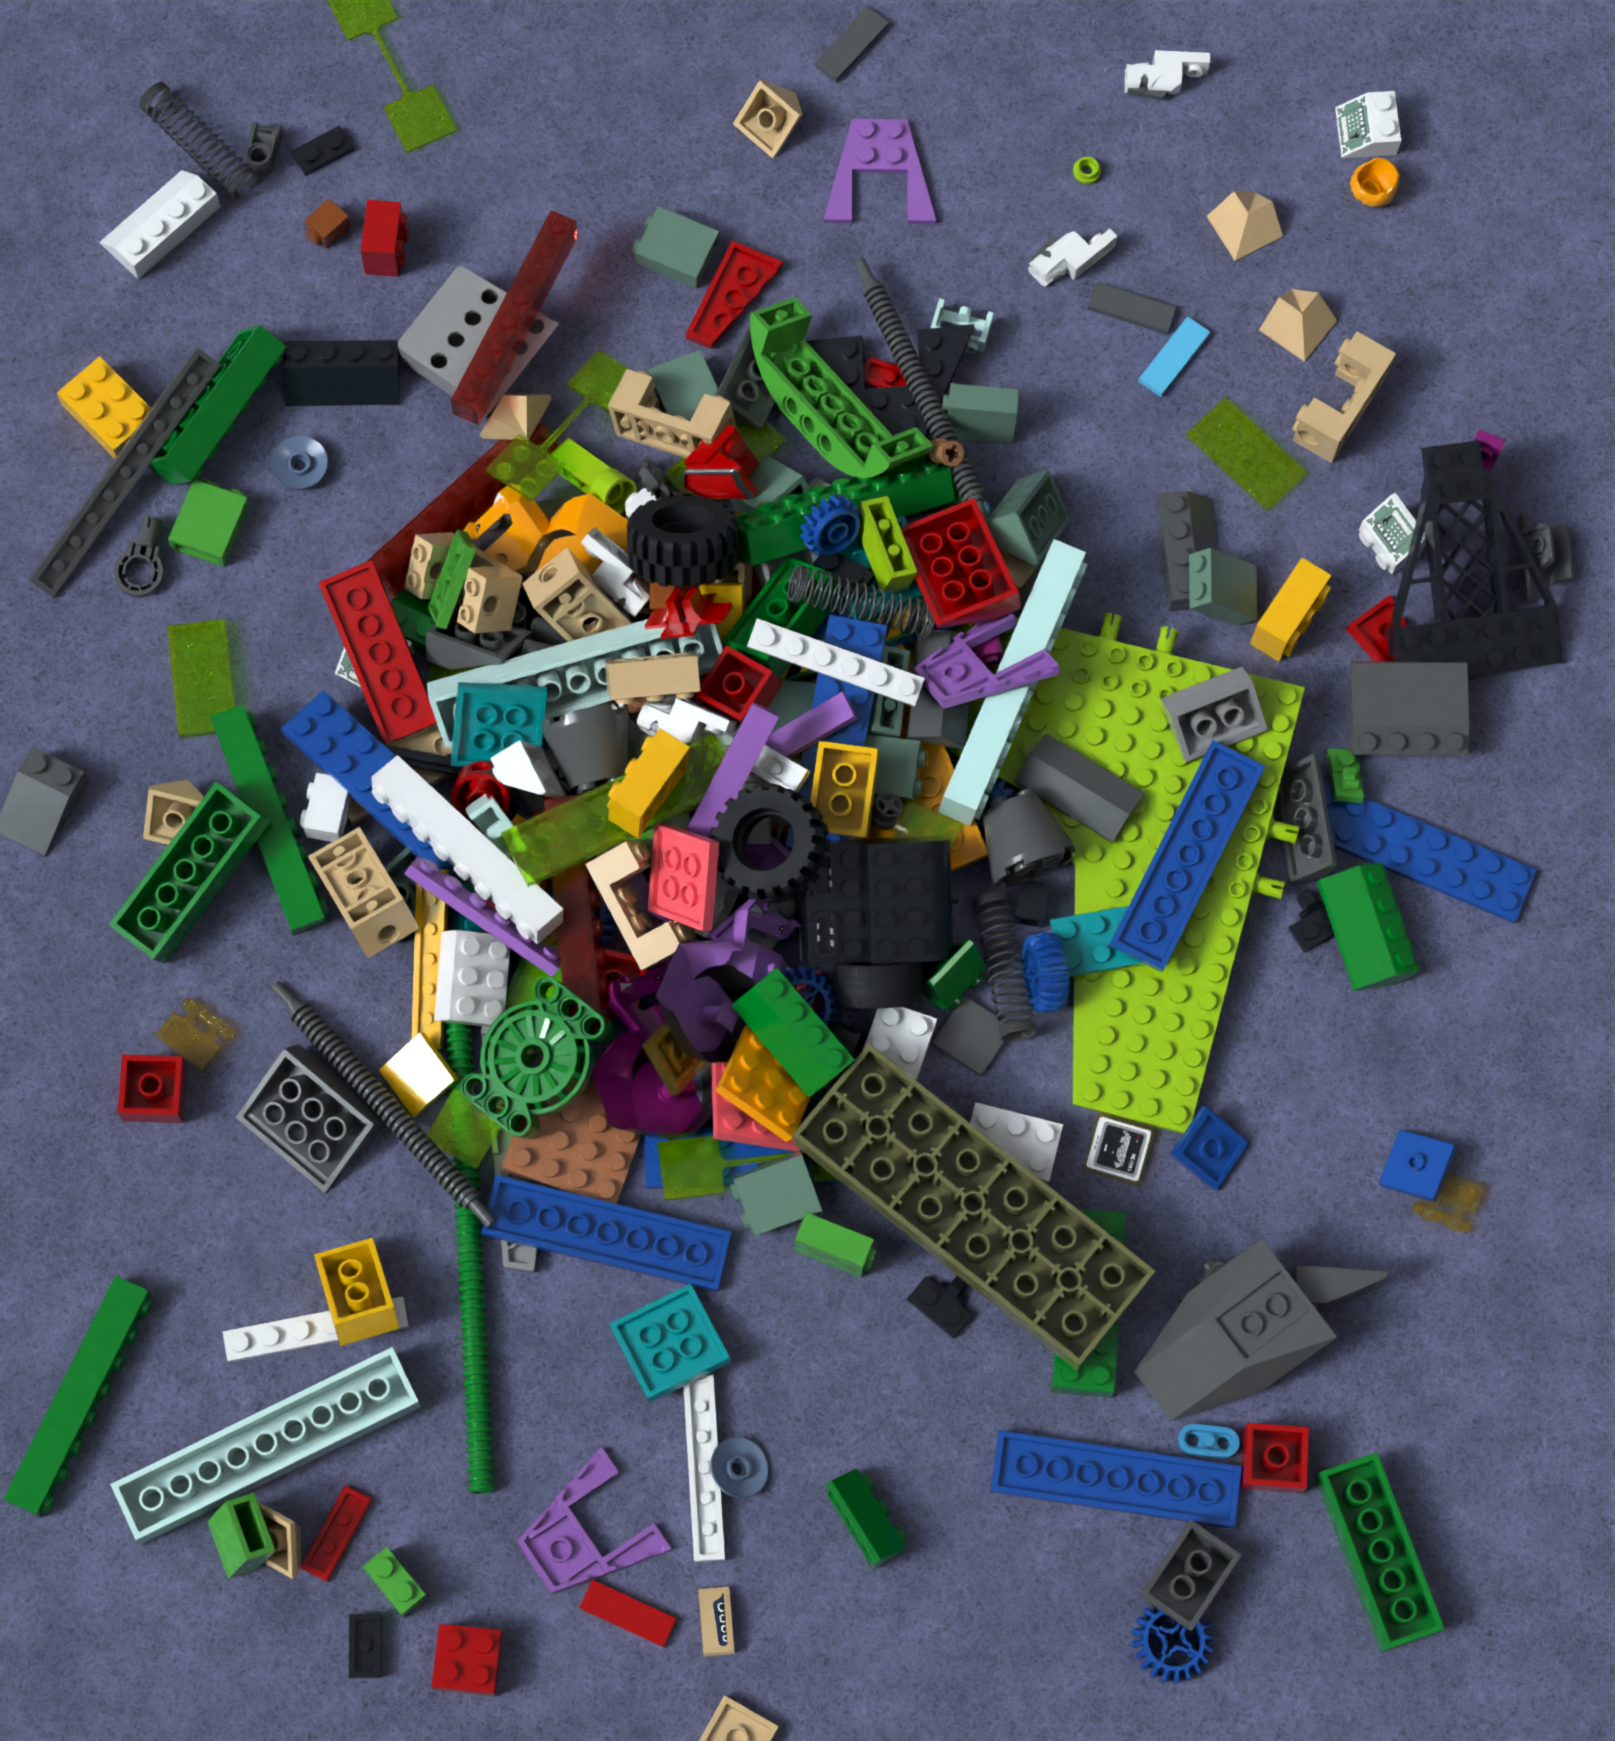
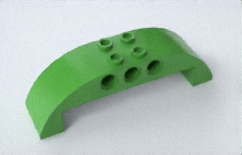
[750,297,933,478]

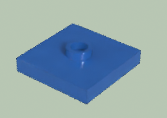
[1170,1106,1250,1190]
[1379,1129,1457,1203]

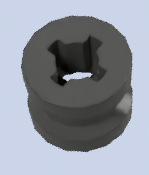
[870,792,903,830]

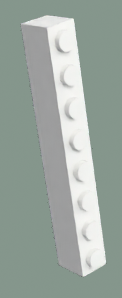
[371,755,563,944]

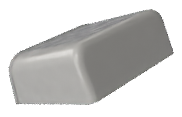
[398,267,559,419]

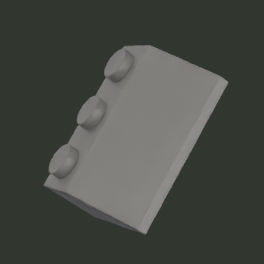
[1161,667,1267,762]

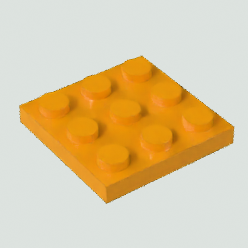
[715,1025,811,1142]

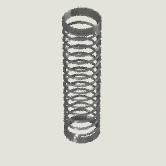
[139,82,258,200]
[787,564,935,638]
[972,891,1037,1042]

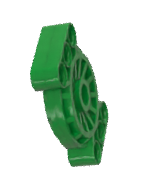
[460,977,613,1140]

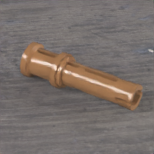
[926,438,964,467]

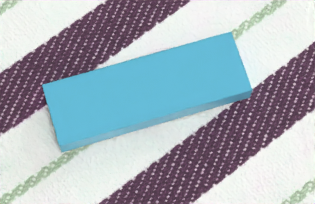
[1138,316,1210,397]

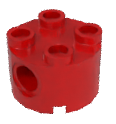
[451,761,513,828]

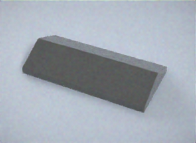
[715,326,775,430]
[907,630,974,749]
[1014,734,1145,843]
[1276,754,1337,883]

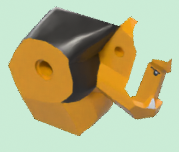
[463,484,628,619]

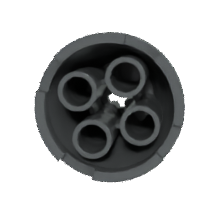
[541,704,630,796]
[982,788,1077,888]

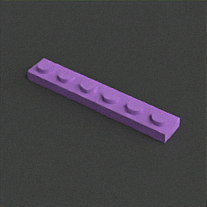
[404,856,565,977]

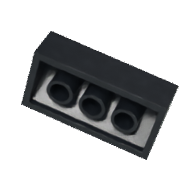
[283,340,400,406]

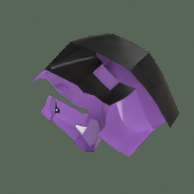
[656,899,804,1063]

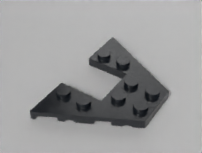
[806,324,976,438]

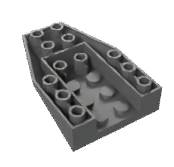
[1134,1238,1337,1421]

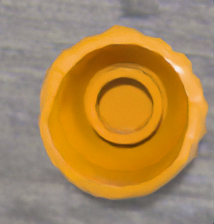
[1350,157,1400,208]

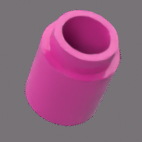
[972,626,1004,668]

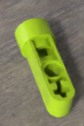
[546,438,637,514]

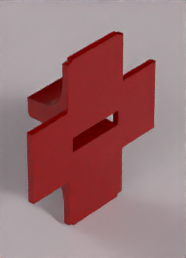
[644,587,733,639]

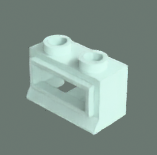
[931,298,994,354]
[465,794,527,858]

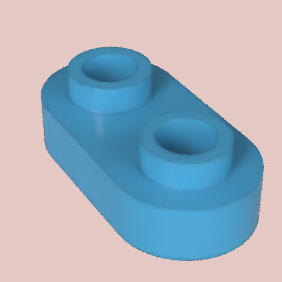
[1177,1424,1240,1459]

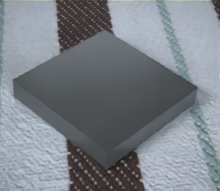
[931,995,1008,1077]

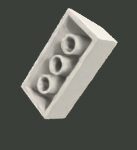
[100,170,220,279]

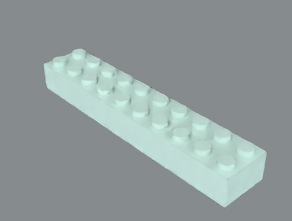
[938,539,1087,826]
[427,617,723,748]
[110,1347,421,1545]

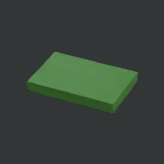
[428,529,476,629]

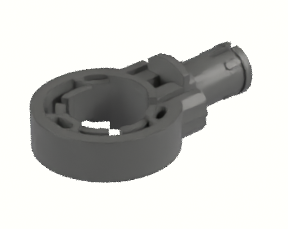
[114,515,166,598]

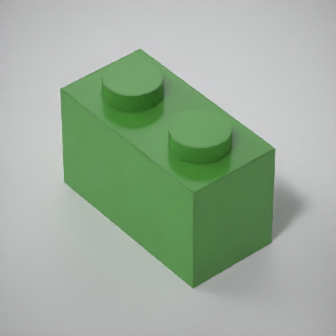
[362,1547,428,1618]

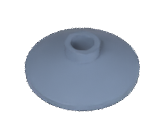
[270,436,328,490]
[710,1437,768,1498]

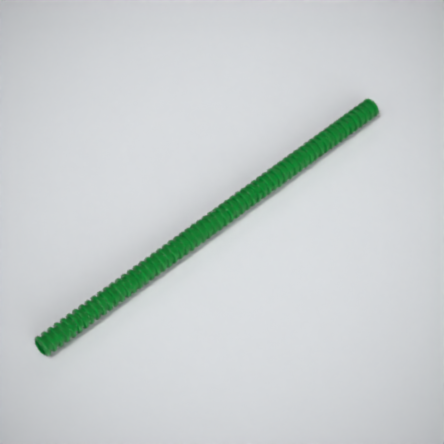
[445,1022,496,1494]

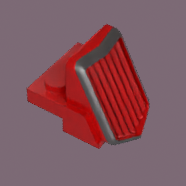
[683,425,760,499]

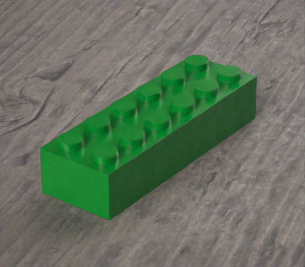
[148,325,286,485]
[109,782,271,963]
[1050,1208,1127,1398]
[1315,1452,1445,1653]

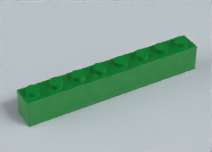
[210,704,329,936]
[3,1276,153,1518]

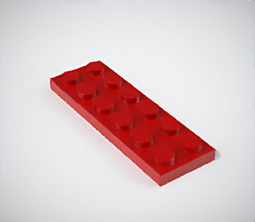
[318,560,437,745]

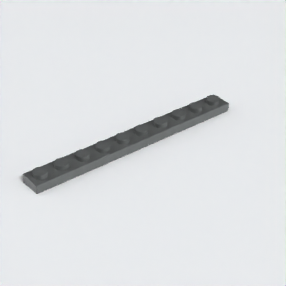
[28,347,220,597]

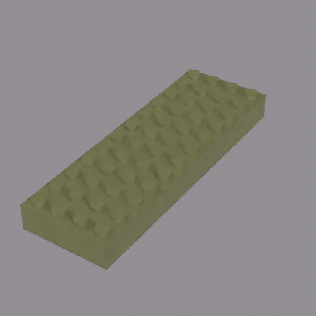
[792,1044,1156,1371]

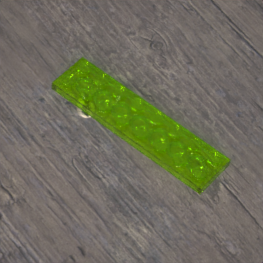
[501,733,725,887]

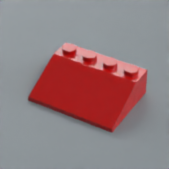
[900,498,1021,628]

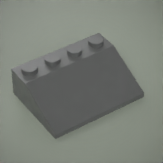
[1347,661,1469,755]
[235,1044,385,1193]

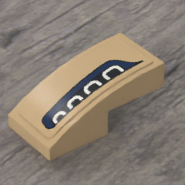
[698,1587,734,1657]

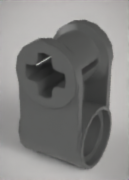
[246,122,283,177]

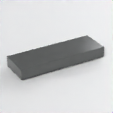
[815,6,889,83]
[1087,282,1176,335]

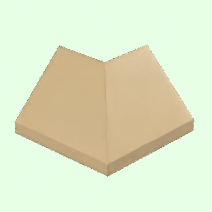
[733,79,803,159]
[1207,191,1283,261]
[1259,289,1337,362]
[480,393,552,441]
[143,779,204,845]
[257,1501,302,1579]

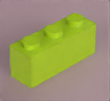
[858,496,918,594]

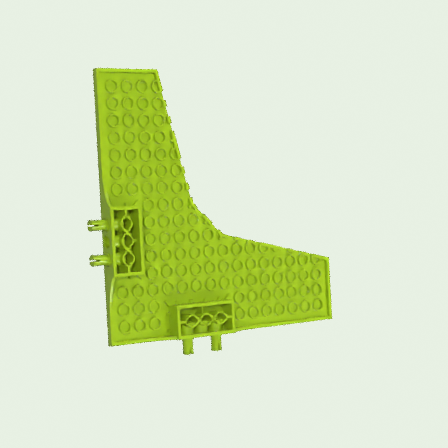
[904,613,1305,1134]

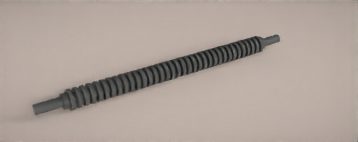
[855,258,989,521]
[271,981,497,1228]

